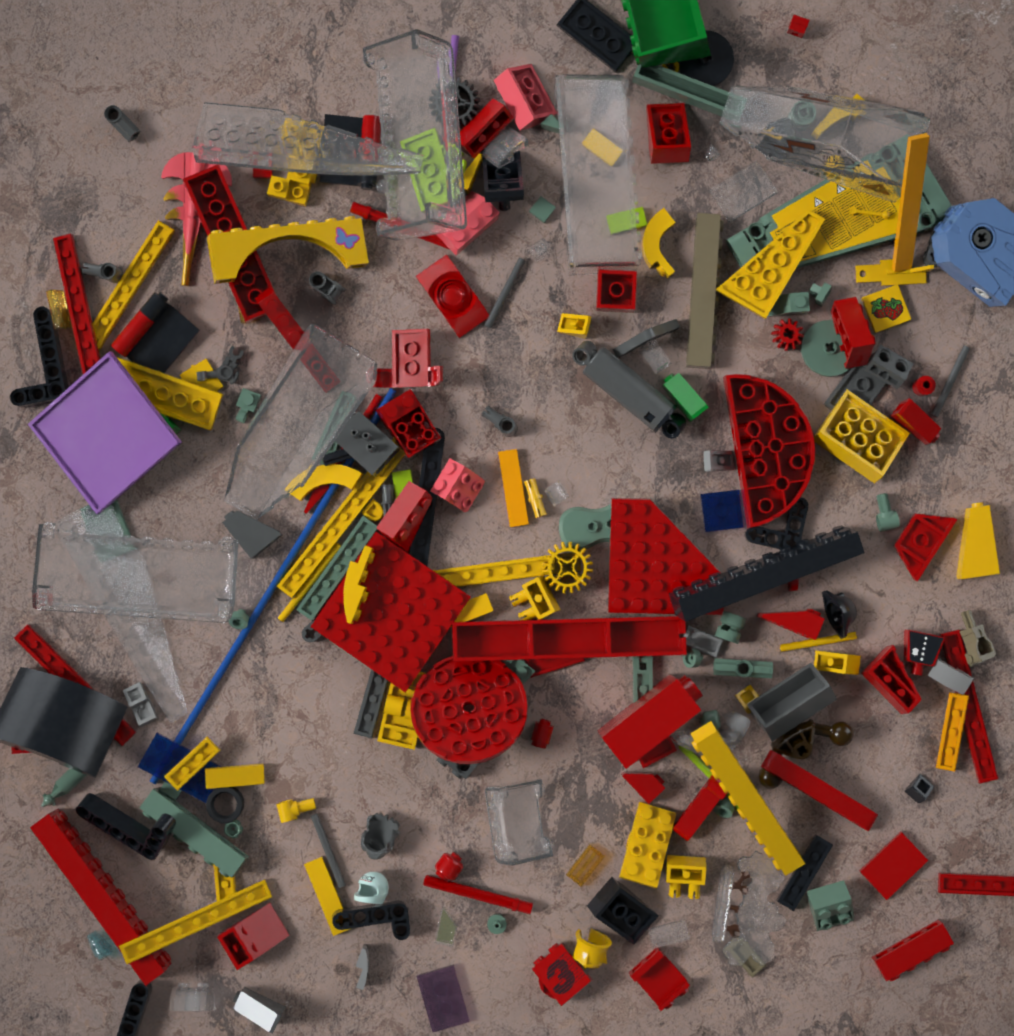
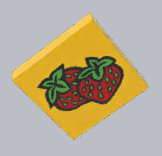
[861,284,911,334]

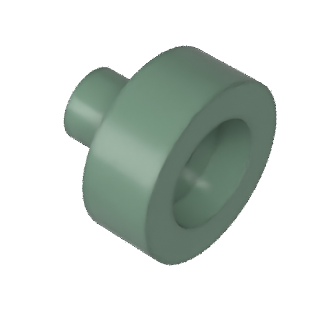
[229,609,249,629]
[683,648,703,668]
[714,798,735,818]
[487,913,507,934]

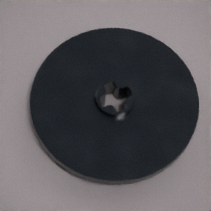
[678,30,734,86]

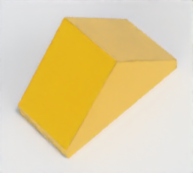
[557,313,591,339]

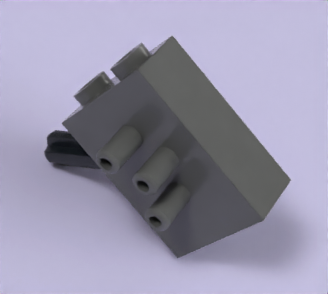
[322,411,400,477]

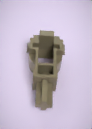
[960,610,996,667]

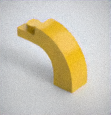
[642,208,676,279]

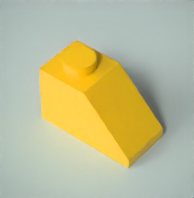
[814,651,861,675]

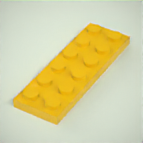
[116,356,223,431]

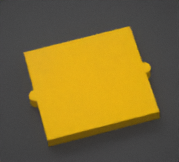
[180,359,224,392]

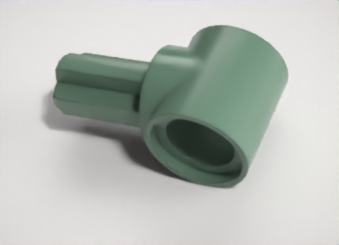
[876,493,900,532]

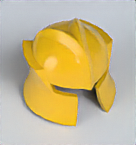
[573,928,612,969]

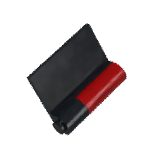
[319,114,382,190]
[111,292,200,373]

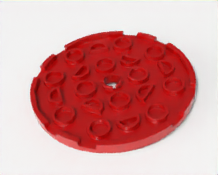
[410,656,528,764]

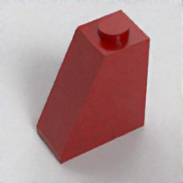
[890,398,942,445]

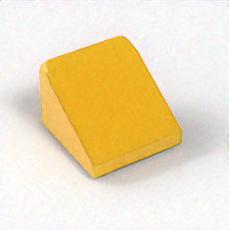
[735,685,759,714]

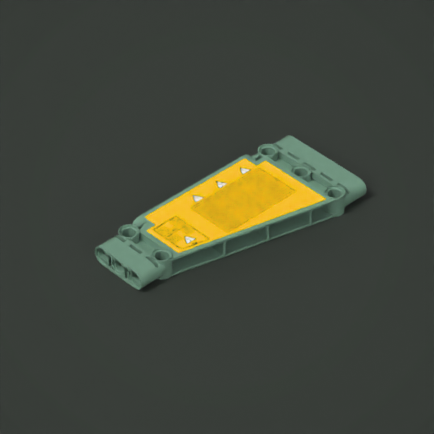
[726,134,952,269]

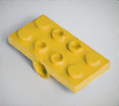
[377,671,426,750]
[619,802,676,889]

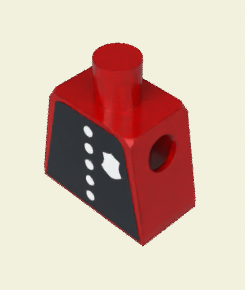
[903,629,945,676]

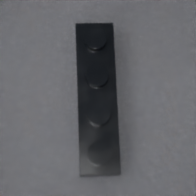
[776,834,833,911]

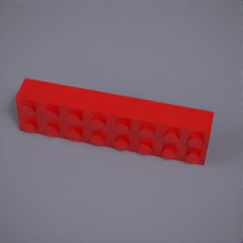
[183,164,275,324]

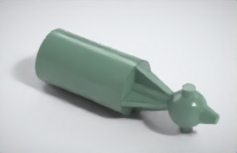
[41,768,87,807]

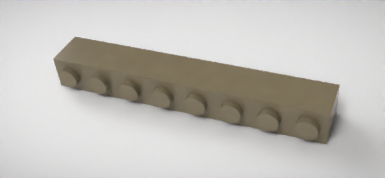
[686,213,724,369]

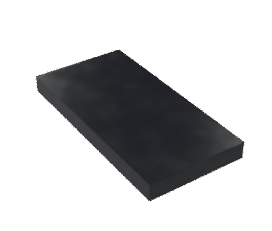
[557,0,633,73]

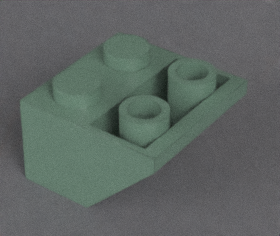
[807,880,854,931]

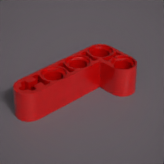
[672,775,728,841]

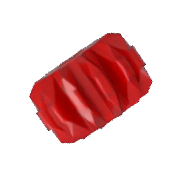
[771,318,804,351]

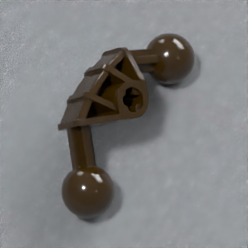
[758,719,854,789]

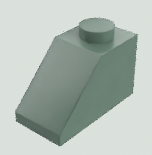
[768,292,810,317]

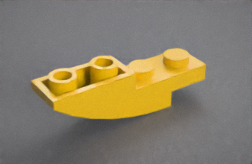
[344,545,375,624]

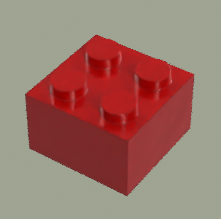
[596,269,637,313]

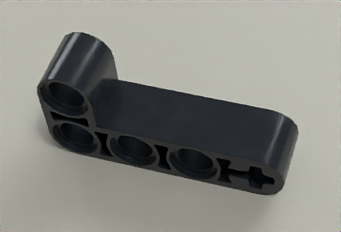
[332,900,410,940]

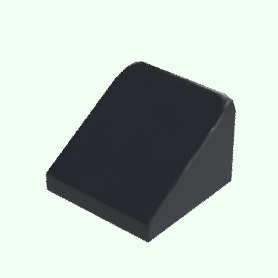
[905,774,934,803]

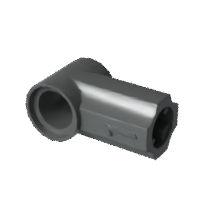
[104,105,141,142]

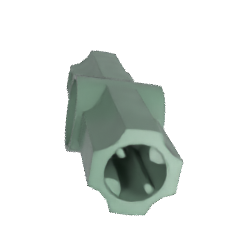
[713,658,773,679]

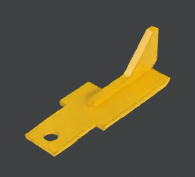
[855,259,934,286]

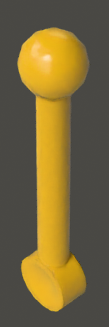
[849,207,890,219]

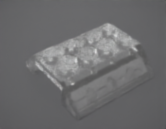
[670,711,750,756]

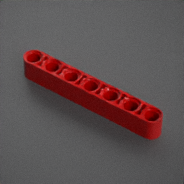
[760,750,878,832]

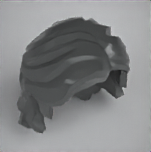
[361,813,400,860]

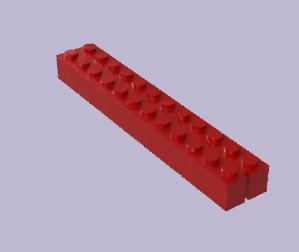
[452,616,687,662]

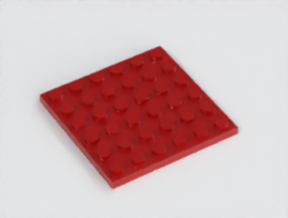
[311,532,471,693]

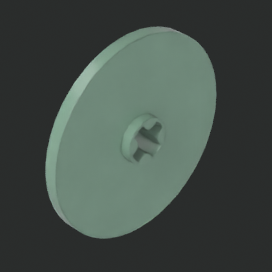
[801,320,850,377]

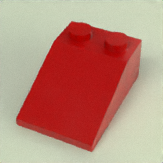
[646,103,691,164]
[757,609,825,640]

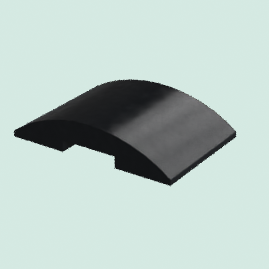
[0,667,128,778]

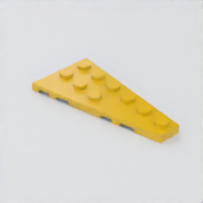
[716,209,825,319]

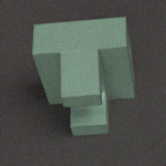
[810,283,832,307]

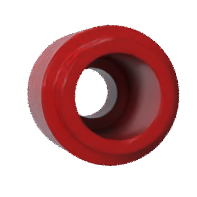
[912,376,936,397]
[531,719,554,749]

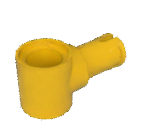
[276,798,316,823]

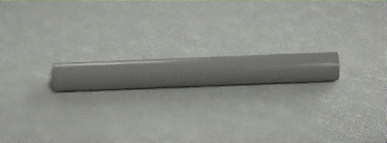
[484,258,526,329]
[931,346,970,418]
[310,813,346,888]

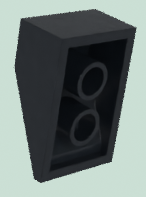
[587,877,659,945]

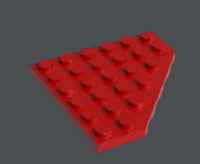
[608,498,724,615]

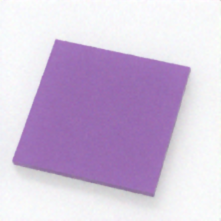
[28,351,182,515]

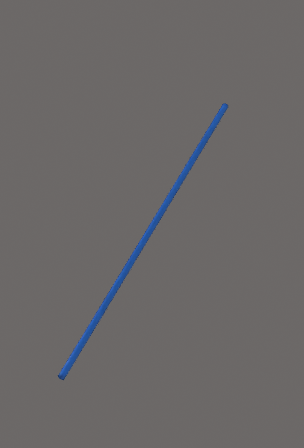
[150,388,396,784]

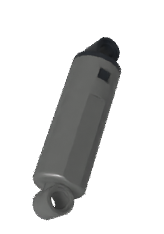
[572,341,686,439]

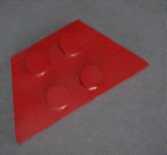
[893,513,958,581]

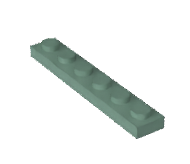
[296,516,377,621]

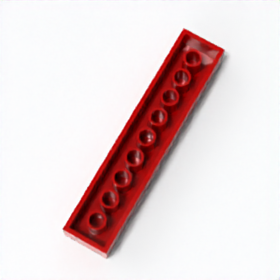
[30,809,172,986]

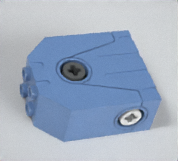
[931,198,1014,307]

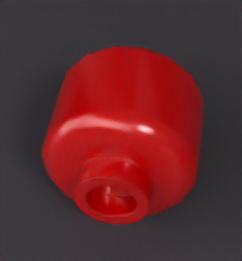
[435,852,464,882]

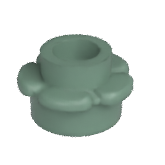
[224,820,243,838]

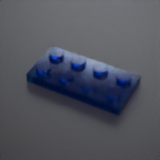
[138,732,222,803]

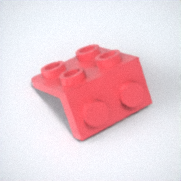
[430,459,485,512]

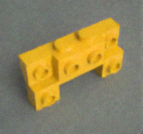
[267,120,324,207]

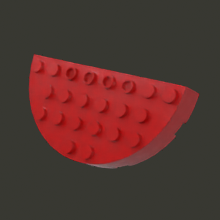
[723,374,815,528]

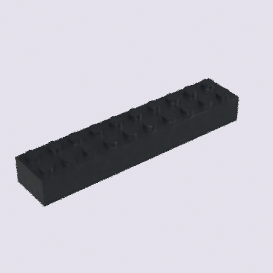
[668,525,865,622]

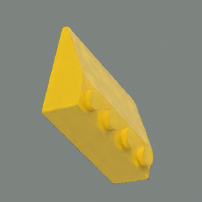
[814,389,910,484]

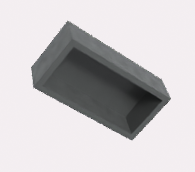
[747,663,837,742]

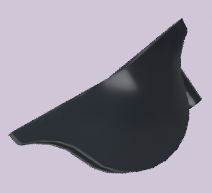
[822,590,857,639]

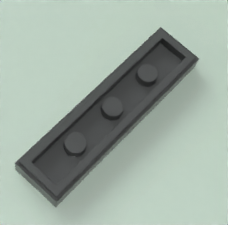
[353,669,388,739]

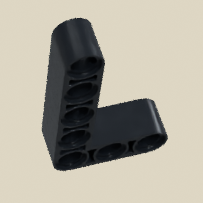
[10,306,69,408]
[76,793,176,860]
[117,980,152,1036]

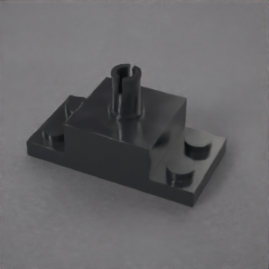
[482,151,524,211]

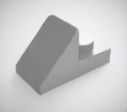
[703,450,734,472]

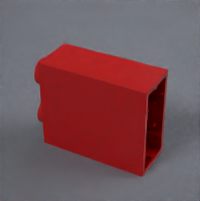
[597,674,703,769]

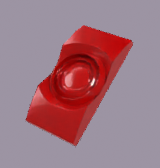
[415,254,489,339]

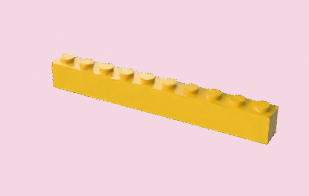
[691,721,805,876]

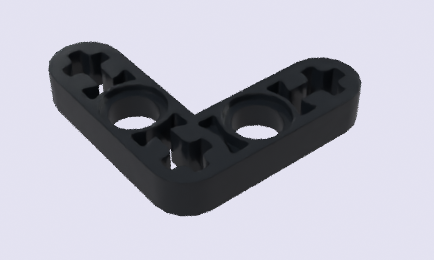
[744,497,809,550]

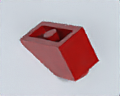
[621,771,665,804]

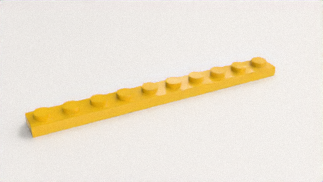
[277,438,406,598]

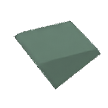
[540,114,564,134]

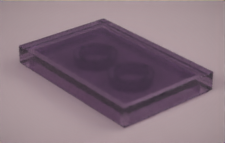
[416,964,470,1033]

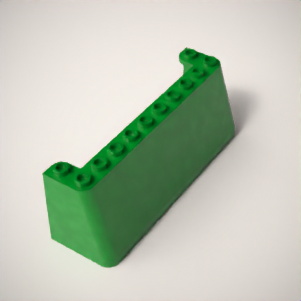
[621,0,711,68]

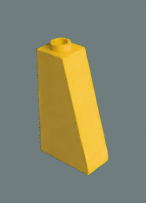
[956,502,1000,579]

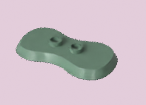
[559,504,611,551]

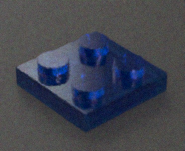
[700,490,744,532]

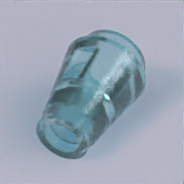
[86,930,113,961]

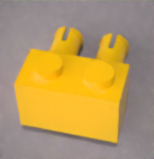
[509,575,561,620]
[666,855,706,899]

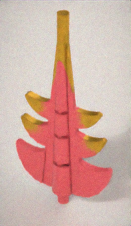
[161,143,232,286]

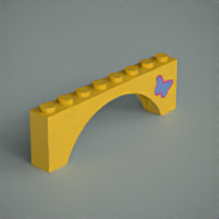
[207,216,369,284]

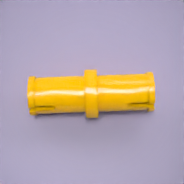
[524,478,547,518]

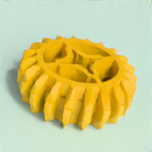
[541,542,593,593]

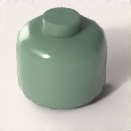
[700,710,721,729]

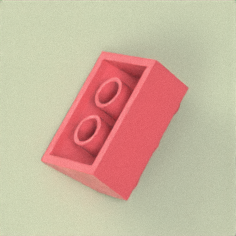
[494,64,557,130]
[430,191,500,256]

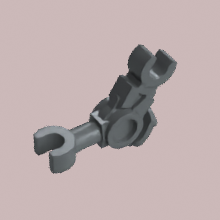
[196,346,244,385]

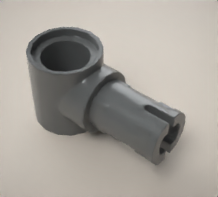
[82,262,123,283]
[482,406,518,437]

